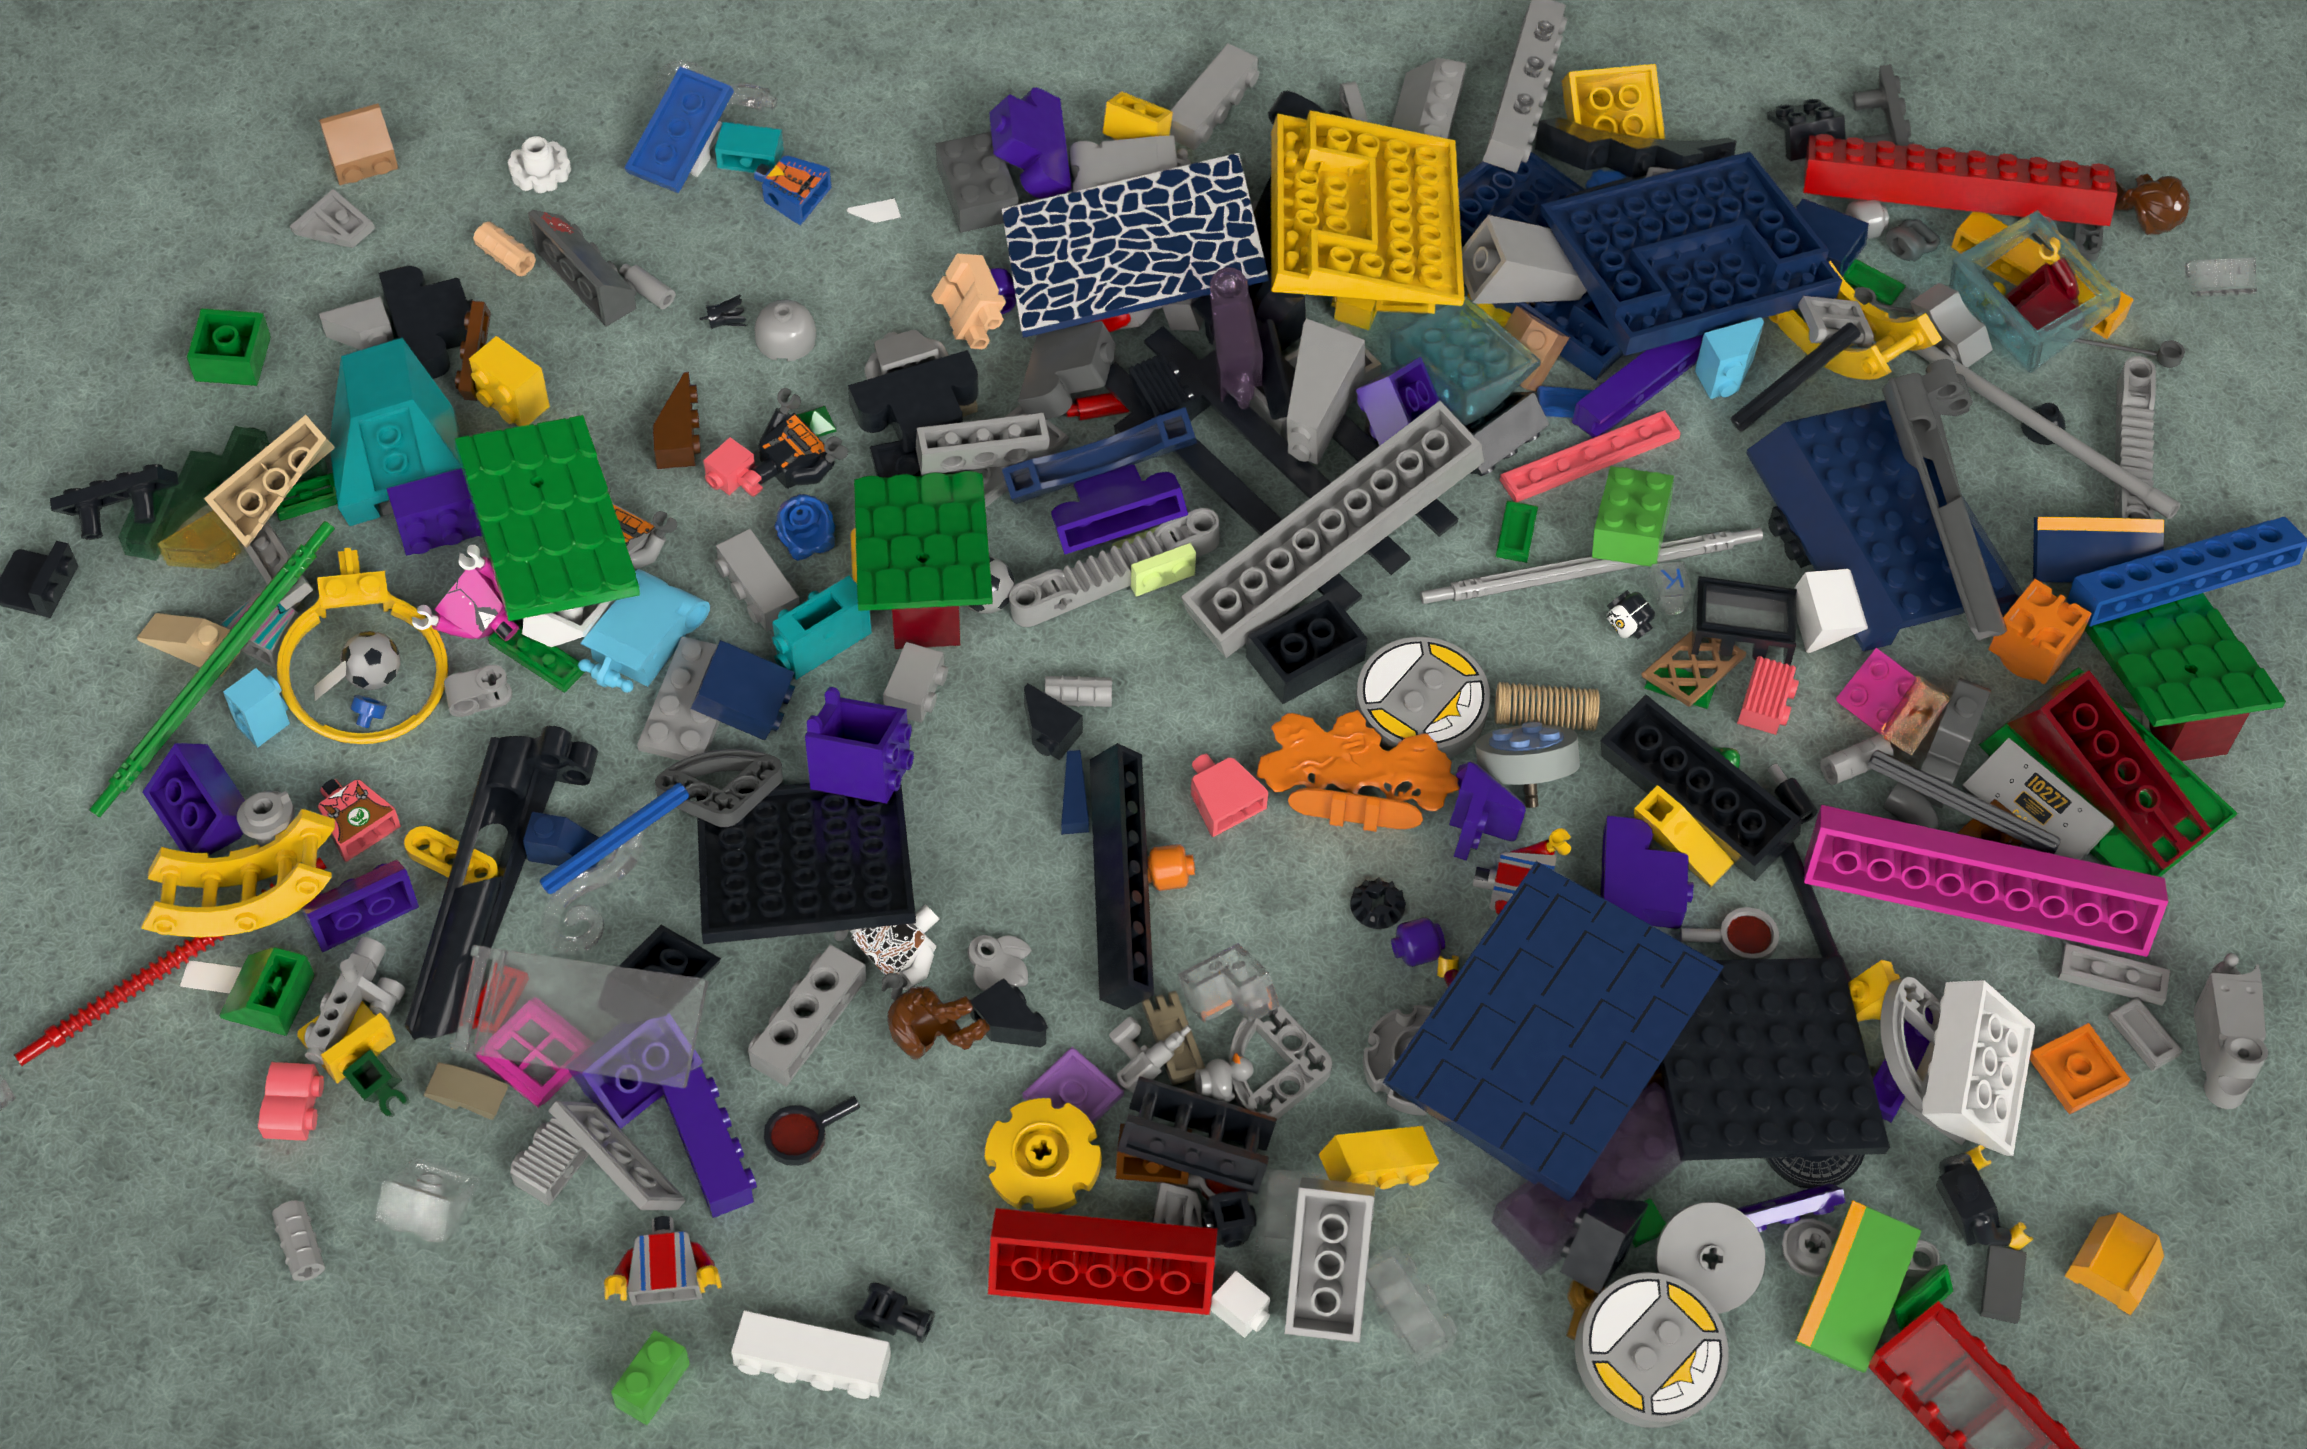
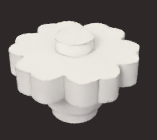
[508,136,571,193]

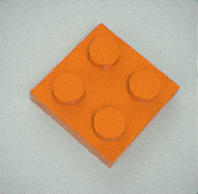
[2029,1023,2131,1115]

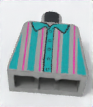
[220,592,301,670]

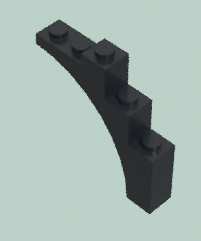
[1535,117,1737,178]

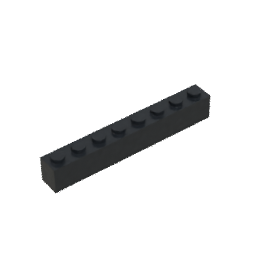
[1090,743,1154,1010]

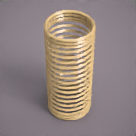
[1495,682,1600,732]

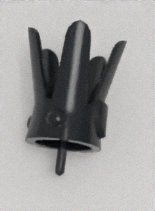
[699,294,747,329]

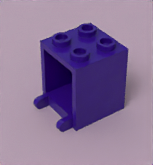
[805,687,914,804]

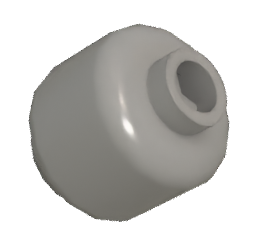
[1843,200,1889,239]

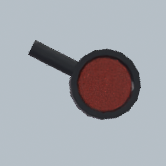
[764,1096,860,1166]

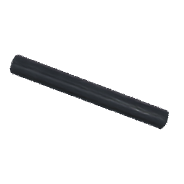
[1730,322,1861,432]

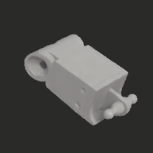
[1069,135,1191,192]
[2193,953,2268,1109]

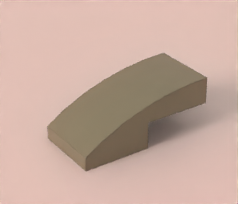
[423,1062,509,1120]

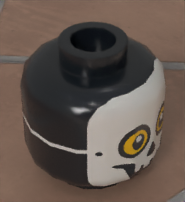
[1606,590,1655,640]

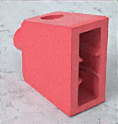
[1191,754,1268,837]

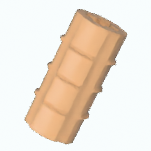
[473,222,536,277]

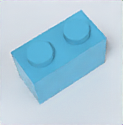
[223,668,290,748]

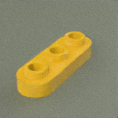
[404,826,498,885]

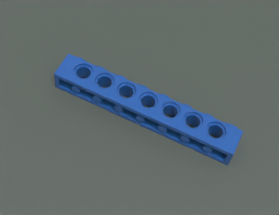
[2067,516,2307,626]

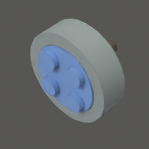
[1475,722,1580,808]

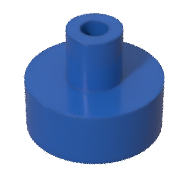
[350,695,387,728]

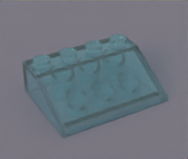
[1390,296,1541,426]

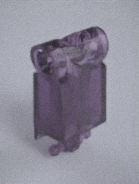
[1210,267,1263,409]

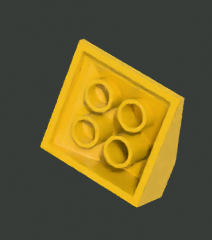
[1562,64,1665,140]

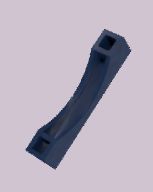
[1002,407,1197,504]

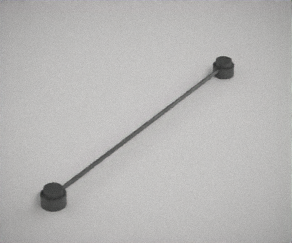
[1854,287,2185,368]

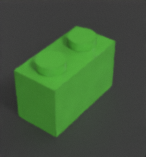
[611,1330,690,1425]

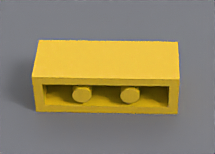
[1319,1126,1439,1189]

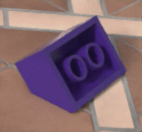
[143,743,245,856]
[301,859,419,953]
[566,1014,703,1129]

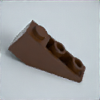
[653,372,701,469]

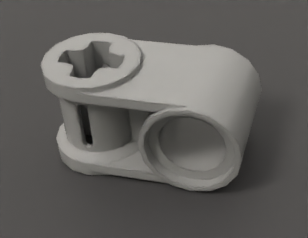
[444,665,512,717]

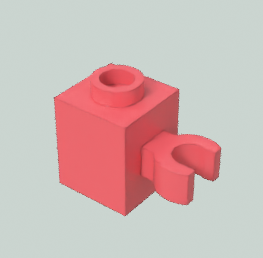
[703,437,763,497]

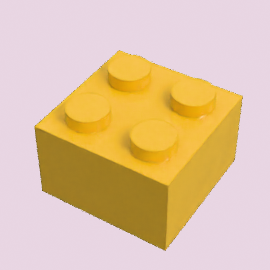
[469,336,550,426]

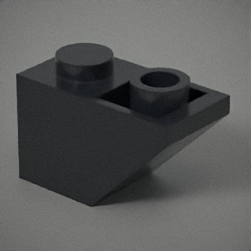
[970,978,1048,1048]

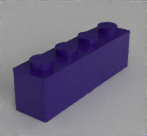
[661,1067,757,1218]

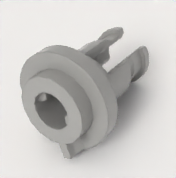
[237,791,295,847]

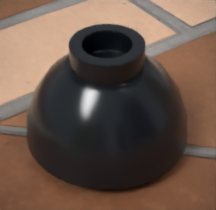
[2021,403,2066,445]

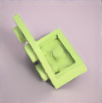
[1111,526,1196,597]

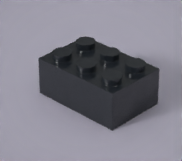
[1246,592,1368,704]

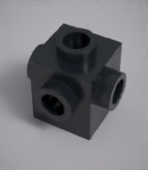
[1201,1190,1257,1248]

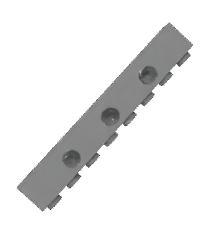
[1483,0,1568,173]

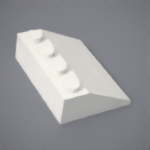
[1922,980,2035,1156]

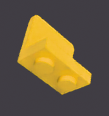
[297,1001,396,1084]

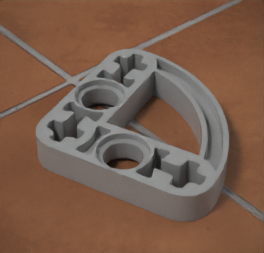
[1880,977,1941,1111]
[1229,1000,1332,1120]

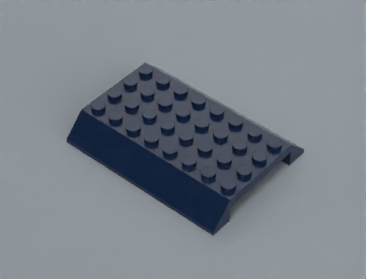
[1746,400,2023,652]

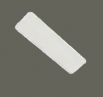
[314,661,346,701]

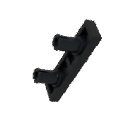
[50,464,179,540]

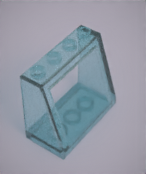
[1949,210,2121,373]

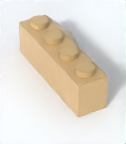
[204,415,335,548]

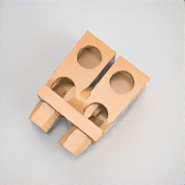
[932,253,1006,349]

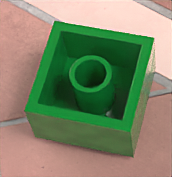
[187,308,271,386]

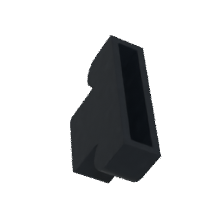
[379,266,473,379]
[848,350,978,452]

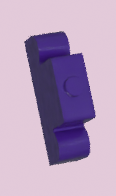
[989,87,1072,199]
[1051,464,1188,555]
[1600,816,1694,929]

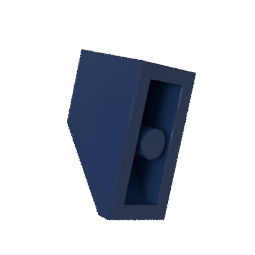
[523,812,599,872]

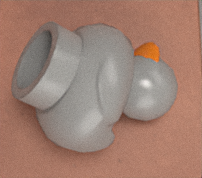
[1195,1053,1253,1103]

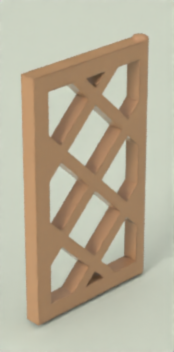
[1641,630,1747,707]

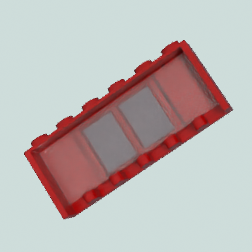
[1868,1301,2081,1449]

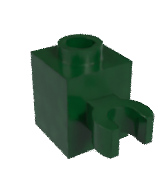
[342,1049,410,1117]

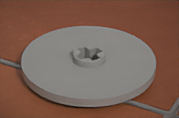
[1655,1202,1765,1314]

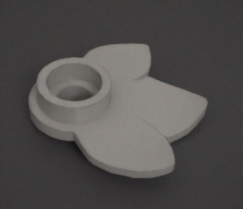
[968,935,1031,991]

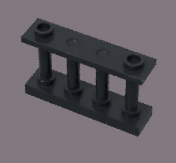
[1117,1076,1277,1194]

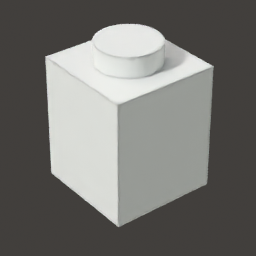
[1211,1271,1270,1338]

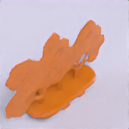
[1256,710,1460,832]

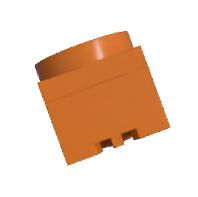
[1988,579,2092,685]

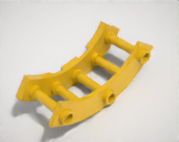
[1769,261,1942,380]
[141,809,335,937]

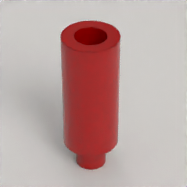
[1066,393,1129,421]

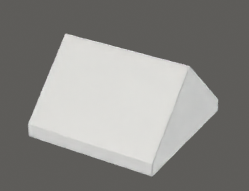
[1794,569,1868,653]

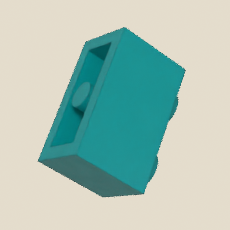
[715,122,784,173]

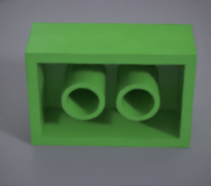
[1592,466,1674,567]

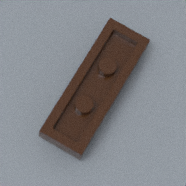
[455,301,491,401]

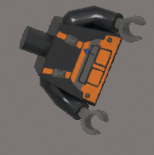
[751,388,848,489]

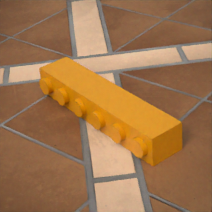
[1951,212,2134,339]

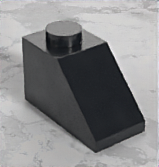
[1024,683,1083,760]

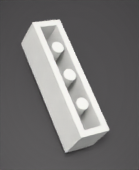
[731,1311,891,1399]

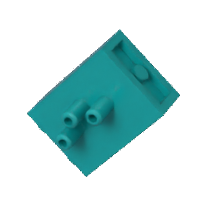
[772,575,872,680]

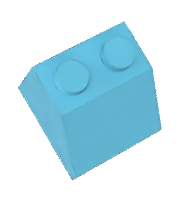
[1695,317,1764,399]

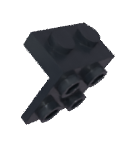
[1767,99,1846,161]
[0,541,78,618]

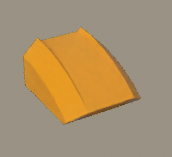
[2065,1213,2164,1315]

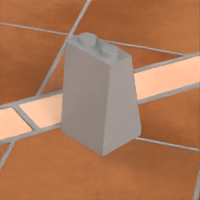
[1462,215,1586,304]
[1287,318,1365,465]

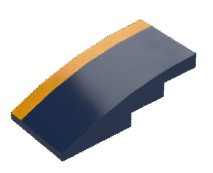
[2033,517,2164,583]

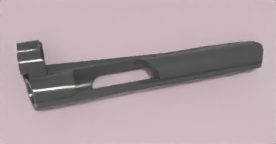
[1882,359,2007,641]

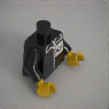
[1936,1145,2033,1251]

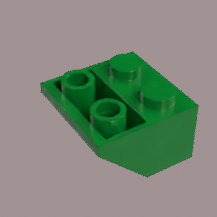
[219,947,315,1036]

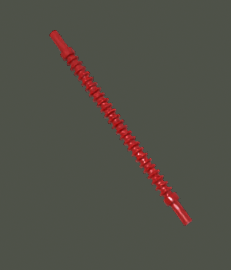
[14,857,327,1066]

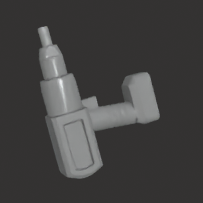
[1109,1017,1192,1093]

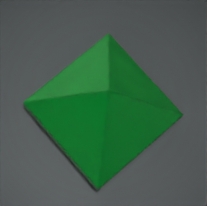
[796,406,836,437]

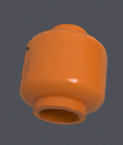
[1147,844,1195,891]

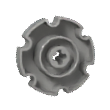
[1363,1005,1434,1115]

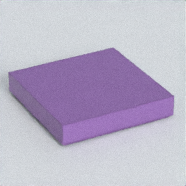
[1023,1047,1124,1124]

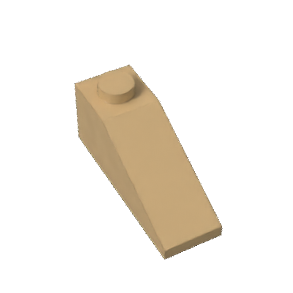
[137,613,240,677]

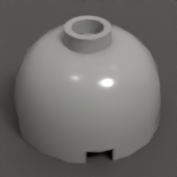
[754,299,817,361]

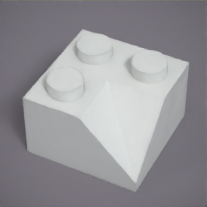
[522,600,616,647]

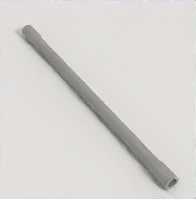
[1911,346,2181,519]

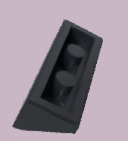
[1253,319,1291,420]

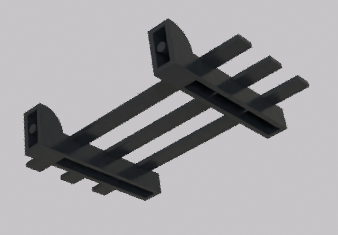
[1104,290,1459,611]

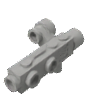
[304,937,406,1065]

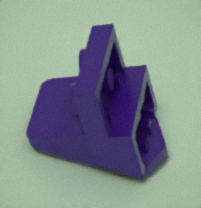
[1449,761,1526,861]

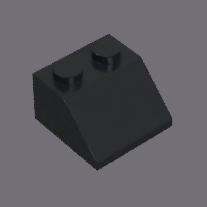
[1560,1198,1649,1294]

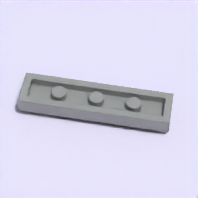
[240,521,313,610]

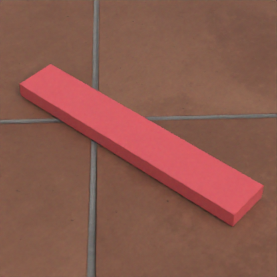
[1500,410,1681,502]

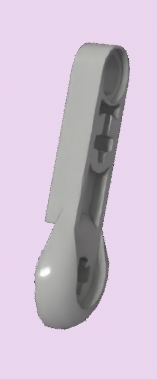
[1782,1219,1940,1278]

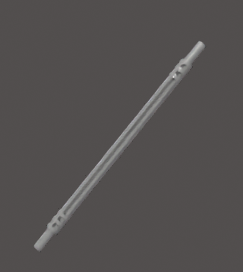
[1420,527,1763,604]

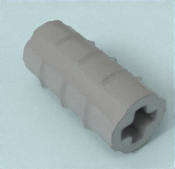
[1045,675,1112,708]
[1820,734,1894,785]
[272,1200,325,1281]

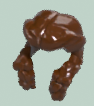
[2114,173,2190,235]
[887,986,990,1060]

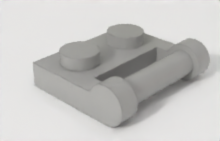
[1798,296,1874,348]

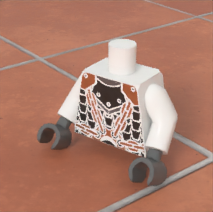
[834,904,939,1000]

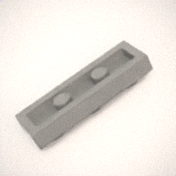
[2058,943,2170,1006]

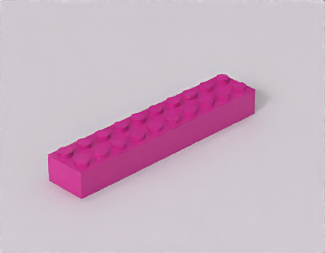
[1804,805,2168,957]

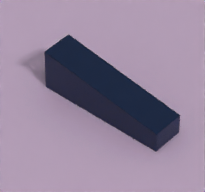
[1061,750,1089,835]

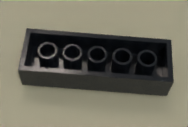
[1600,694,1801,881]

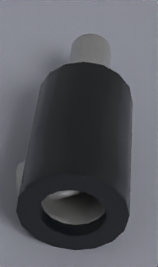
[1768,764,1818,824]

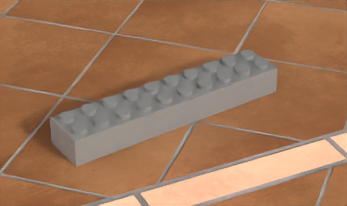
[1181,401,1484,658]

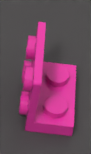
[1836,648,1934,739]

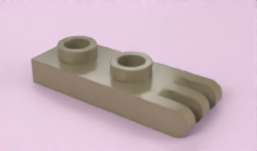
[1142,991,1205,1086]

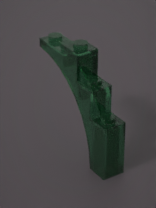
[118,426,328,561]

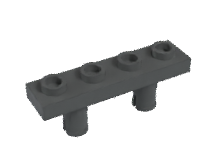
[1853,64,1915,146]

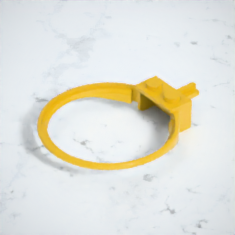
[277,548,448,744]

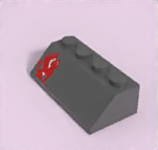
[528,210,637,327]

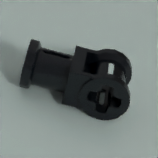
[854,1282,935,1343]

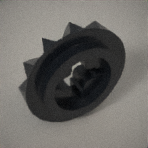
[1350,877,1406,929]

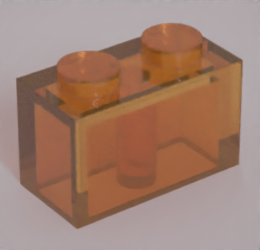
[1881,675,1950,756]

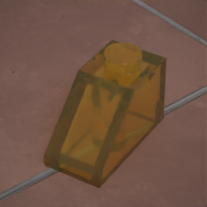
[158,510,241,569]

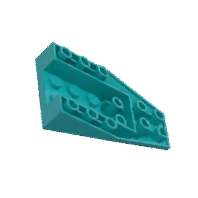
[329,338,461,527]

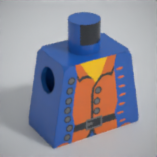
[754,156,831,225]

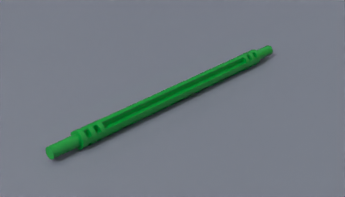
[89,521,335,818]

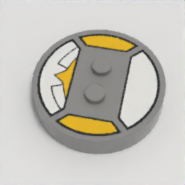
[1355,637,1490,758]
[1575,1273,1729,1428]

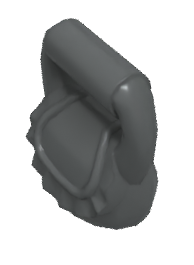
[1886,219,1940,261]

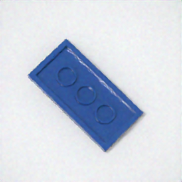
[625,66,734,193]

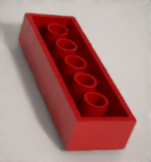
[988,1208,1217,1315]

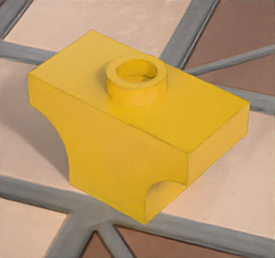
[1848,960,1900,1022]

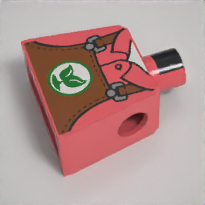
[318,779,401,862]

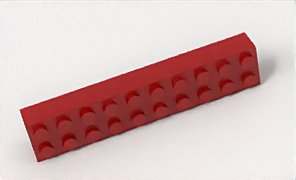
[1803,134,2117,226]

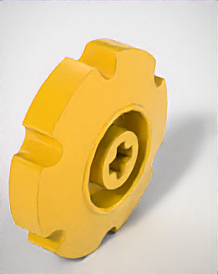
[984,1098,1102,1213]

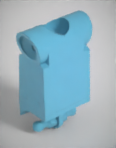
[578,569,710,693]

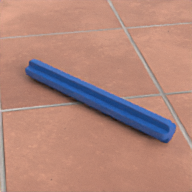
[540,783,689,894]

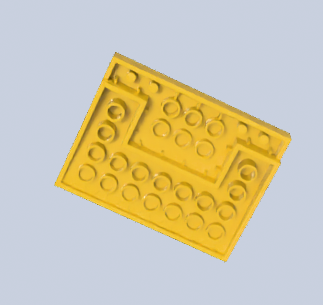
[1271,110,1465,306]

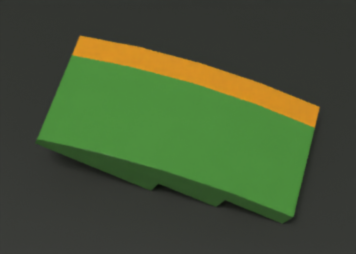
[1794,1200,1921,1373]

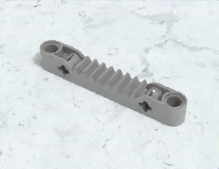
[2114,356,2156,519]
[1009,508,1220,627]

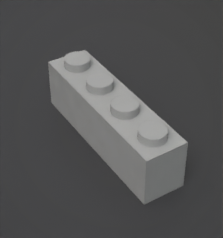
[1169,43,1259,151]

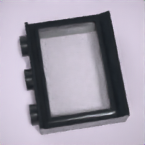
[1691,576,1797,666]

